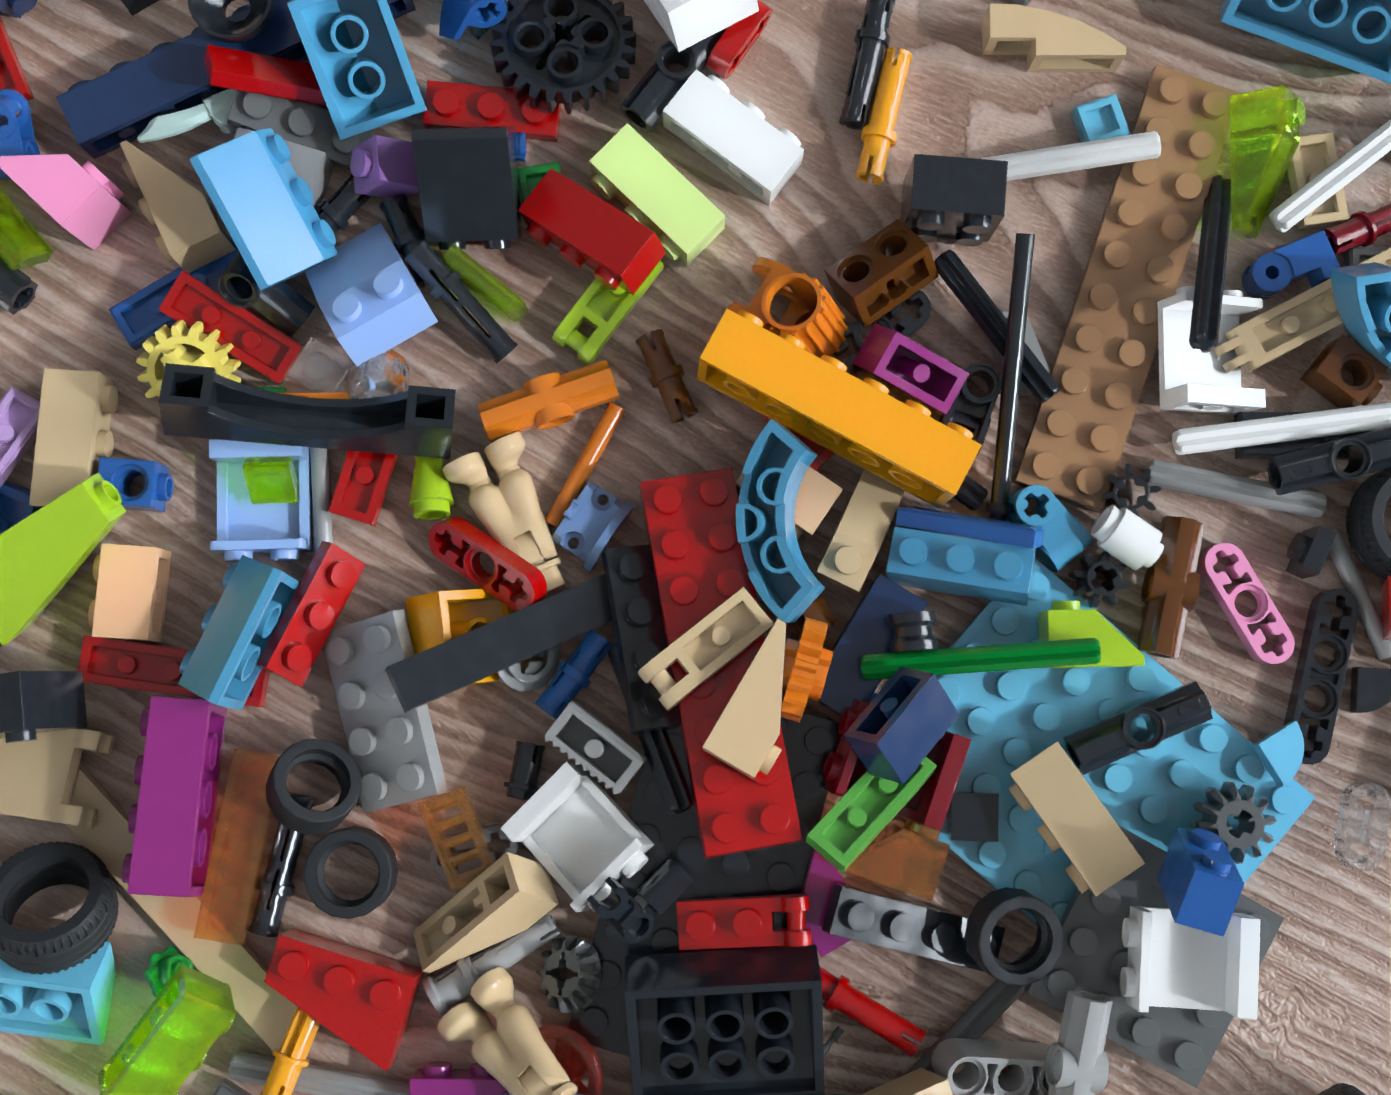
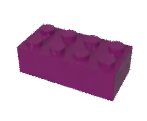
[122,696,227,897]

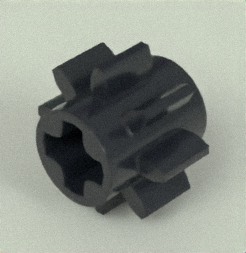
[1102,464,1162,516]
[1068,551,1130,609]

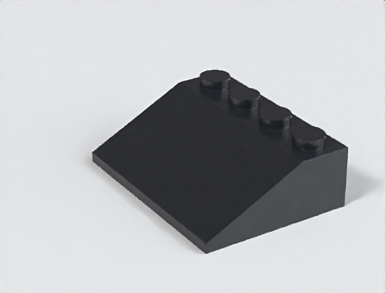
[624,945,825,1095]

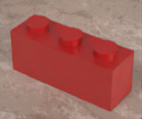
[518,168,666,295]

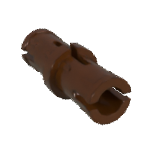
[636,329,698,424]

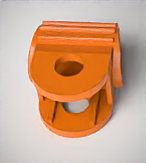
[724,257,848,359]

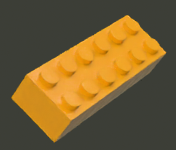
[697,309,982,509]

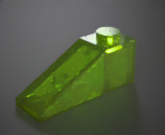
[1229,84,1306,239]

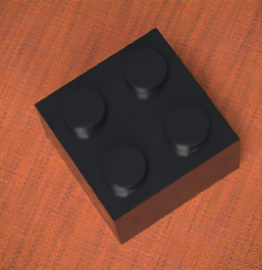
[900,154,1008,246]

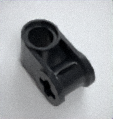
[939,363,1002,456]

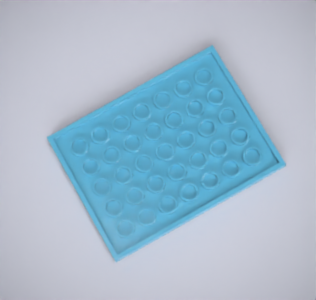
[920,558,1315,925]

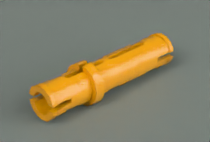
[855,47,913,185]

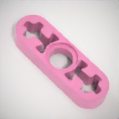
[1198,543,1295,665]

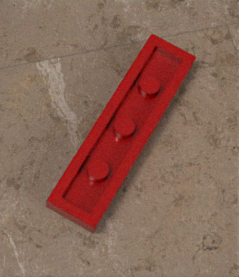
[78,635,270,707]

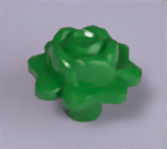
[144,946,198,1004]

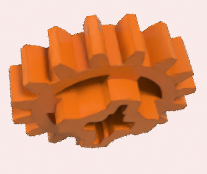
[781,617,833,723]

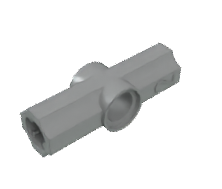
[1045,989,1113,1095]

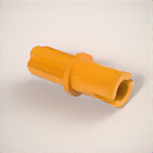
[259,1007,320,1095]

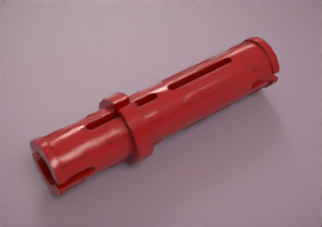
[820,967,926,1057]

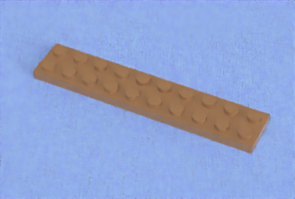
[1013,64,1241,513]

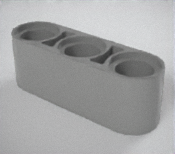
[931,1038,1050,1095]

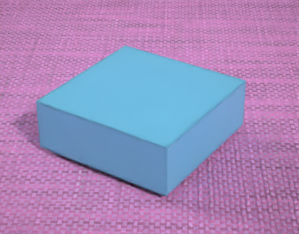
[1070,94,1131,142]

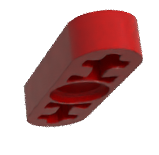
[428,517,547,611]

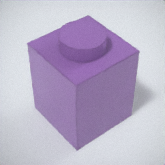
[350,135,419,200]

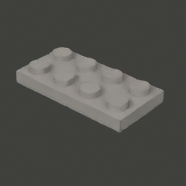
[324,609,448,813]

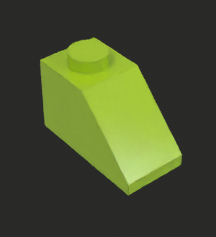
[1038,601,1145,668]

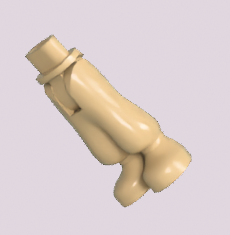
[442,432,565,593]
[437,967,577,1095]

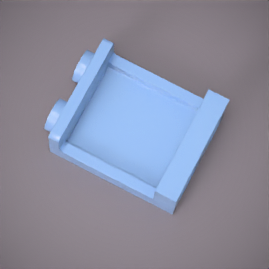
[209,439,313,562]

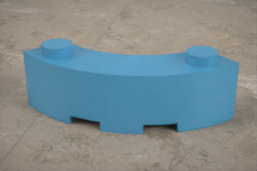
[1331,262,1391,371]
[736,419,825,623]

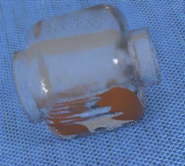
[347,349,409,399]

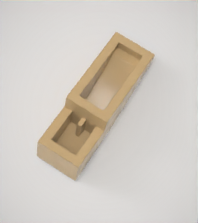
[982,3,1126,72]

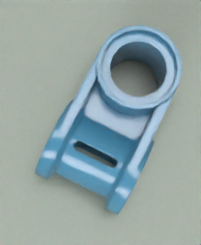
[1008,485,1093,573]

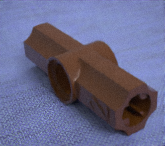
[1137,516,1205,659]

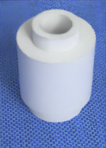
[1090,505,1164,570]

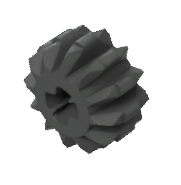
[1190,781,1277,864]

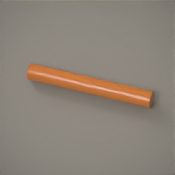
[545,402,626,528]

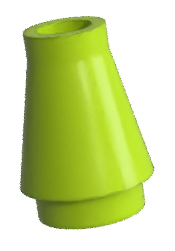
[408,456,454,521]

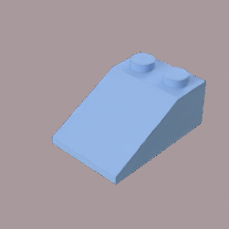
[305,222,438,368]

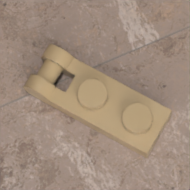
[637,587,774,711]

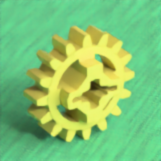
[136,320,241,398]

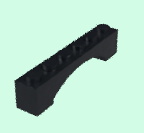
[158,363,456,459]

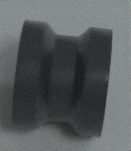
[888,611,938,653]

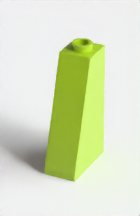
[0,472,126,646]

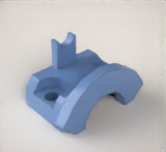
[552,481,636,572]

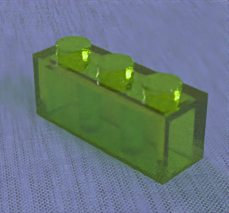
[98,965,236,1095]

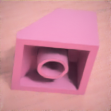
[0,154,132,250]

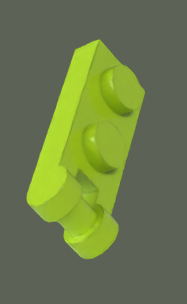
[552,261,664,366]

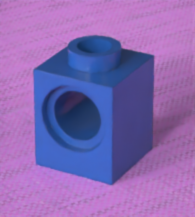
[98,457,174,512]

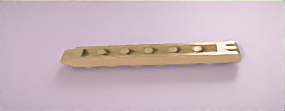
[1213,248,1391,373]

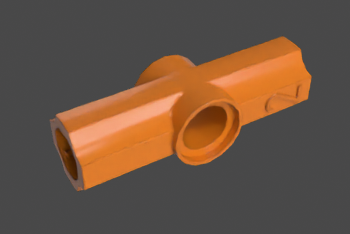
[477,360,620,443]

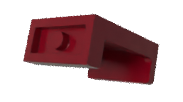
[822,699,972,831]

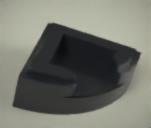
[1350,667,1391,713]

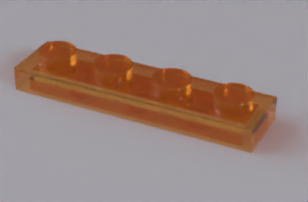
[193,749,279,945]

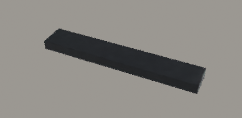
[385,574,613,713]

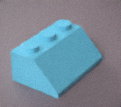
[0,930,116,1045]

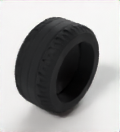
[1346,468,1391,580]
[0,841,119,975]

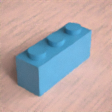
[886,527,1036,606]

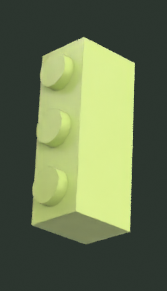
[589,123,725,266]

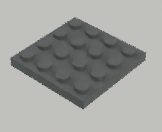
[1024,825,1284,1088]

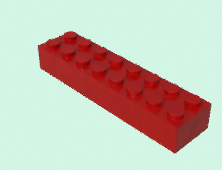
[640,467,802,859]

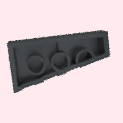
[0,671,87,743]

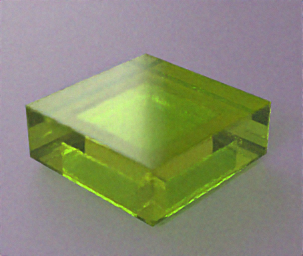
[243,456,299,504]

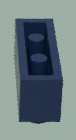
[817,574,928,716]

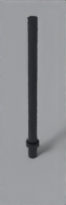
[985,233,1035,521]

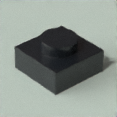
[1285,526,1337,579]

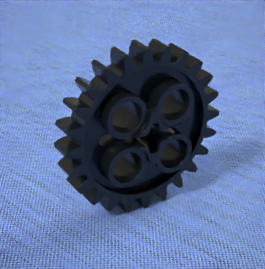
[490,0,636,114]

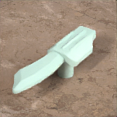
[137,89,237,143]

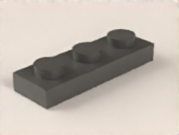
[227,90,374,171]

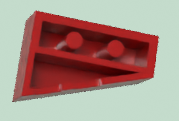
[264,928,424,1072]

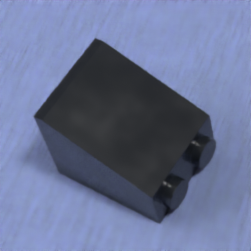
[411,126,521,250]

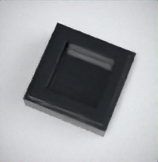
[948,792,999,842]

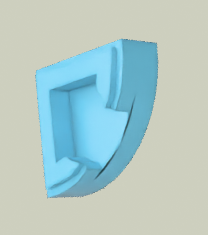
[1252,721,1304,786]

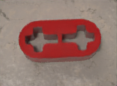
[706,0,772,79]

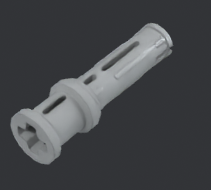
[422,912,562,1016]

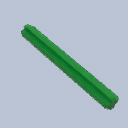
[861,638,1101,680]

